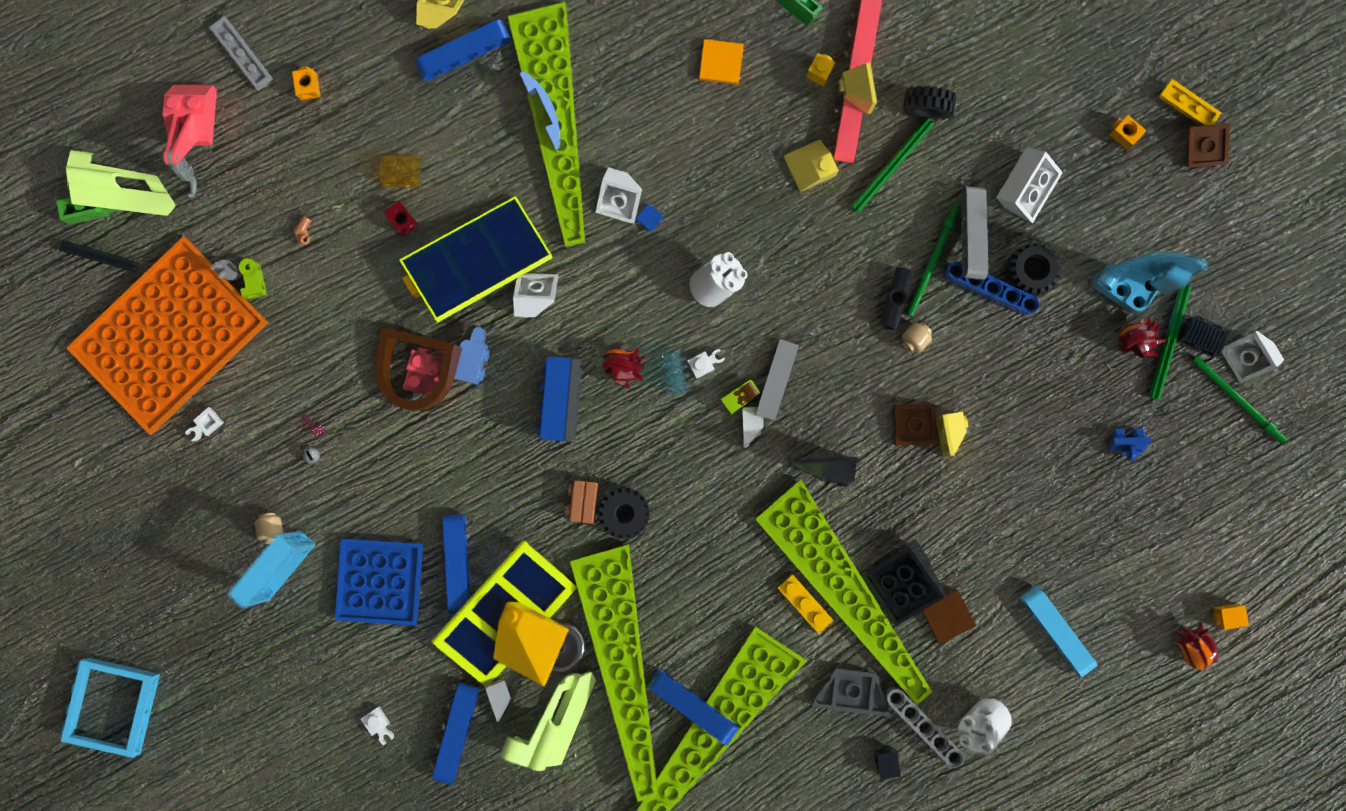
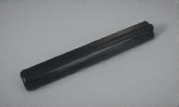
[59,241,139,272]

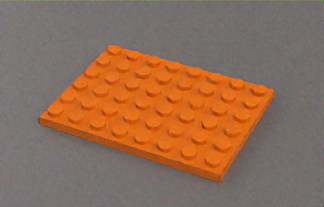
[66,236,269,435]

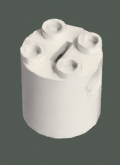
[689,252,747,307]
[958,698,1012,754]

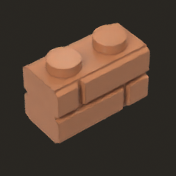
[566,480,599,524]

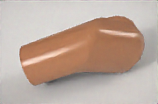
[294,216,312,246]

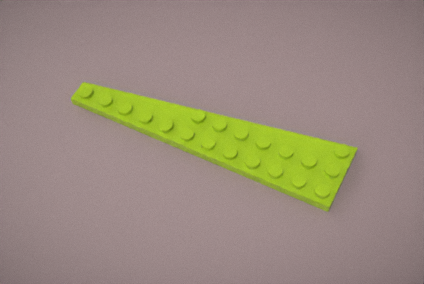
[508,2,585,247]
[755,479,932,705]
[570,544,658,802]
[636,626,807,811]

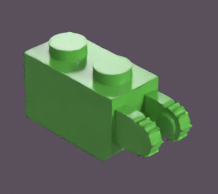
[56,197,120,225]

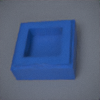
[636,204,664,233]

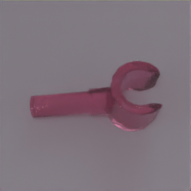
[301,414,326,437]

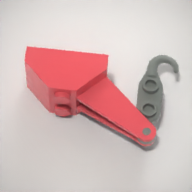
[163,85,217,198]

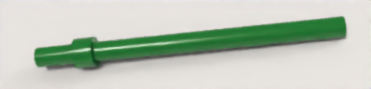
[906,204,961,317]
[1192,355,1288,445]

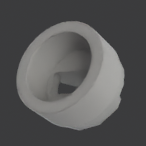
[302,447,320,463]

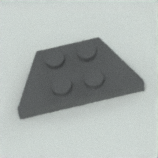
[811,668,891,717]

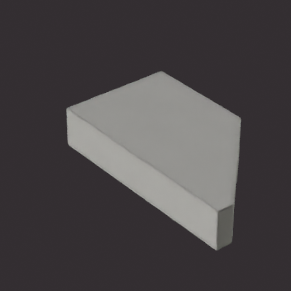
[484,679,511,722]

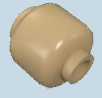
[902,322,932,353]
[254,513,283,544]

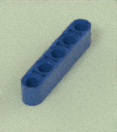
[414,20,511,81]
[944,261,1040,316]
[443,514,471,615]
[647,669,739,746]
[432,682,480,785]

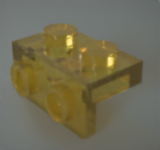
[378,156,422,188]

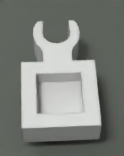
[687,349,725,379]
[185,407,224,442]
[361,706,394,745]

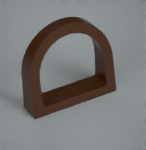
[375,327,462,411]

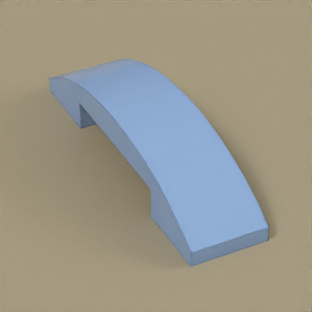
[520,71,560,150]

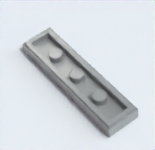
[209,16,274,91]
[755,339,799,421]

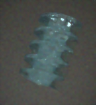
[660,351,692,395]

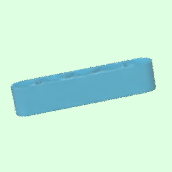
[1020,585,1098,678]

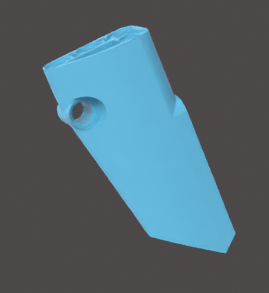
[1091,252,1207,313]

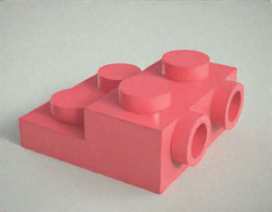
[403,347,444,396]

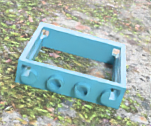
[229,531,316,608]
[61,658,160,758]

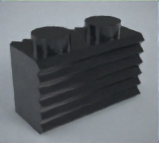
[1178,316,1230,357]

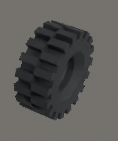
[903,85,956,120]
[598,488,650,539]

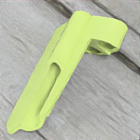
[66,150,176,216]
[500,671,596,771]

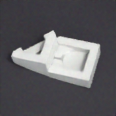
[742,407,763,448]

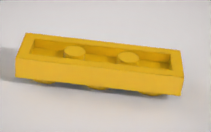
[1158,79,1222,125]
[777,574,833,634]

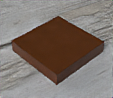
[1186,123,1230,168]
[893,404,936,446]
[922,589,976,644]

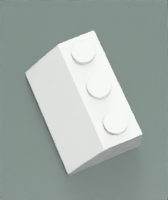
[996,147,1063,223]

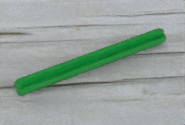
[851,118,934,213]
[1149,284,1192,400]

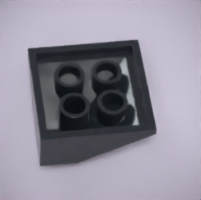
[789,456,858,487]
[861,539,946,626]

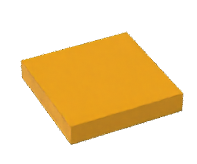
[699,39,744,85]

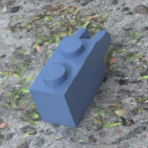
[454,326,490,385]

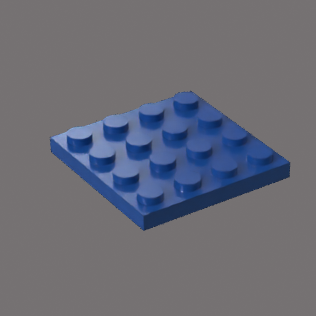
[335,539,423,626]

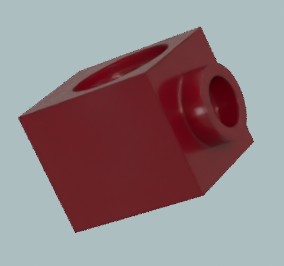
[383,200,417,235]

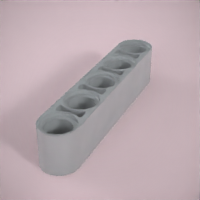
[961,186,988,280]
[884,686,964,768]

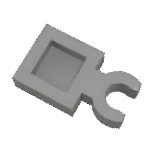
[210,260,243,280]

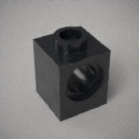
[874,746,901,779]

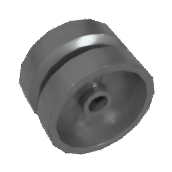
[552,622,586,671]

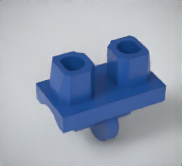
[1108,428,1151,462]

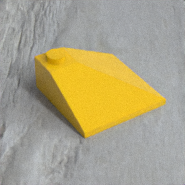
[493,602,569,686]

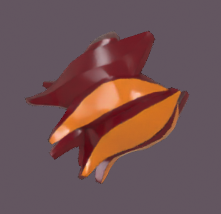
[1117,316,1166,358]
[602,347,646,390]
[1175,623,1218,671]

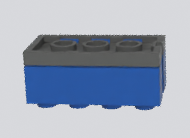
[537,357,583,443]

